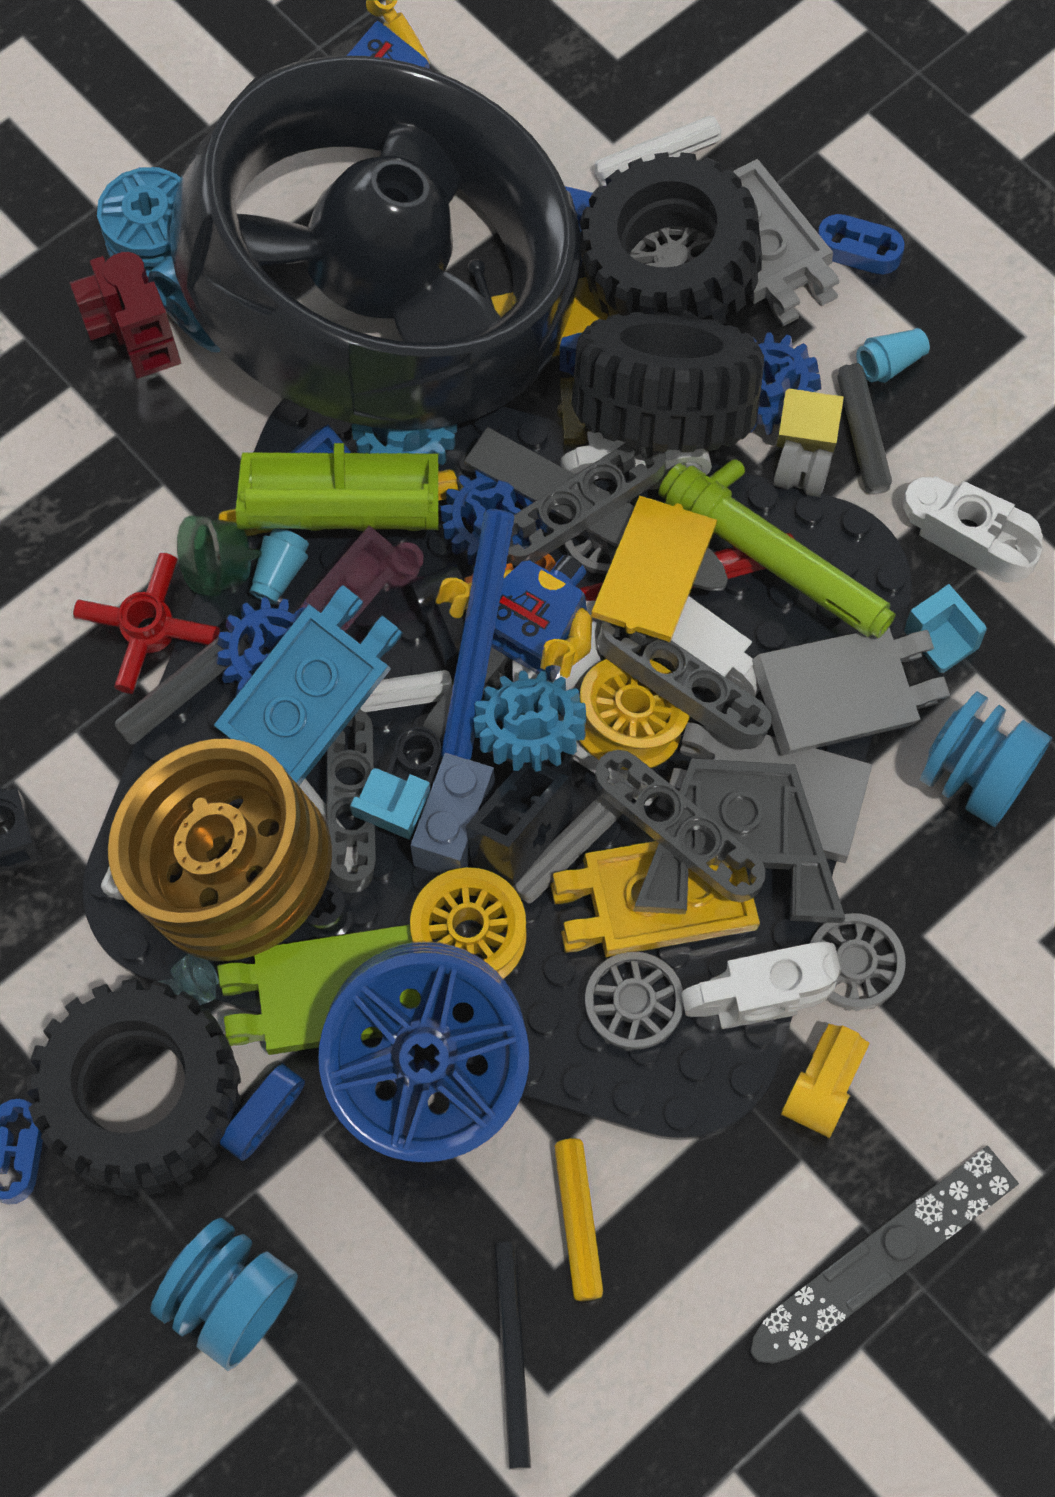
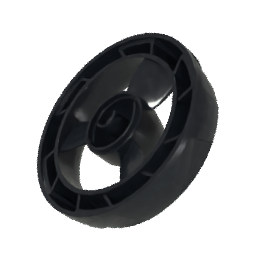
[170,55,580,430]

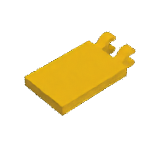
[550,841,760,957]

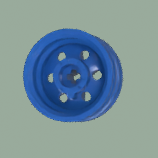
[318,942,529,1162]

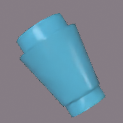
[856,328,930,383]
[249,529,309,604]

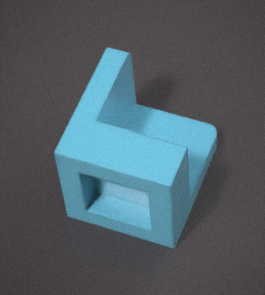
[904,584,987,673]
[350,768,430,840]

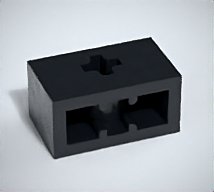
[466,762,573,886]

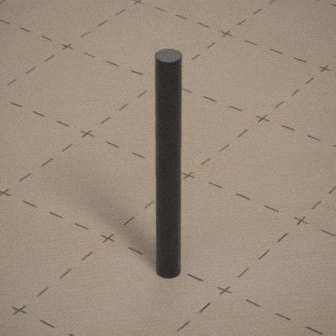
[494,1241,531,1470]

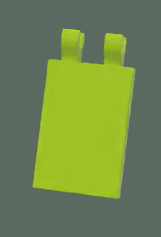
[217,925,421,1055]

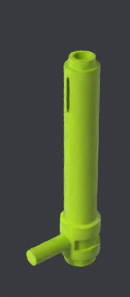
[658,459,896,638]

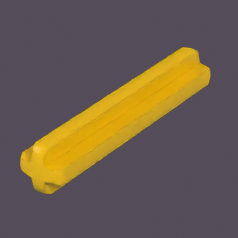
[555,1138,603,1301]

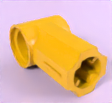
[781,1023,870,1138]

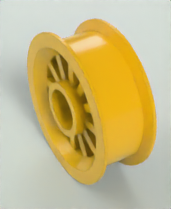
[579,659,689,770]
[410,867,526,979]

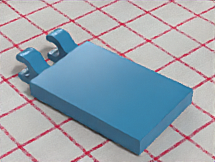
[214,585,403,786]

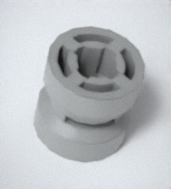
[773,440,833,498]

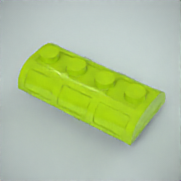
[236,443,438,531]

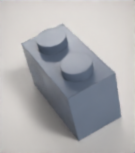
[410,753,495,874]

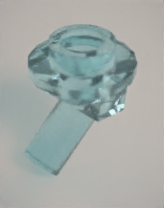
[158,954,219,1005]

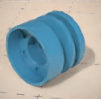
[97,167,180,279]
[919,691,1053,827]
[150,1218,298,1371]

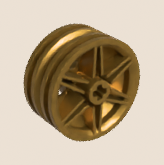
[108,739,332,961]

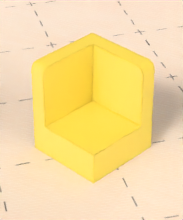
[776,389,844,452]

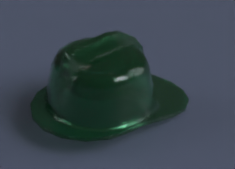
[177,515,262,597]

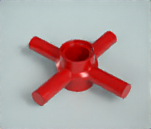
[73,553,220,694]

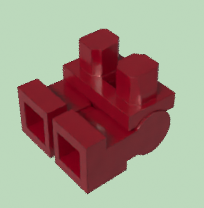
[69,252,182,379]

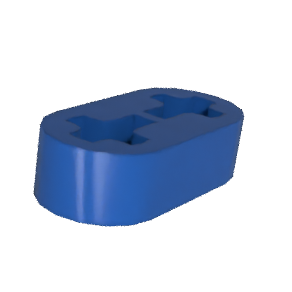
[818,214,905,275]
[220,1064,305,1161]
[0,1099,43,1205]

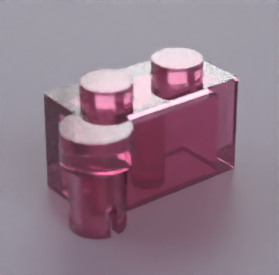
[298,525,423,632]

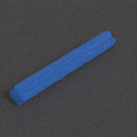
[441,509,515,760]

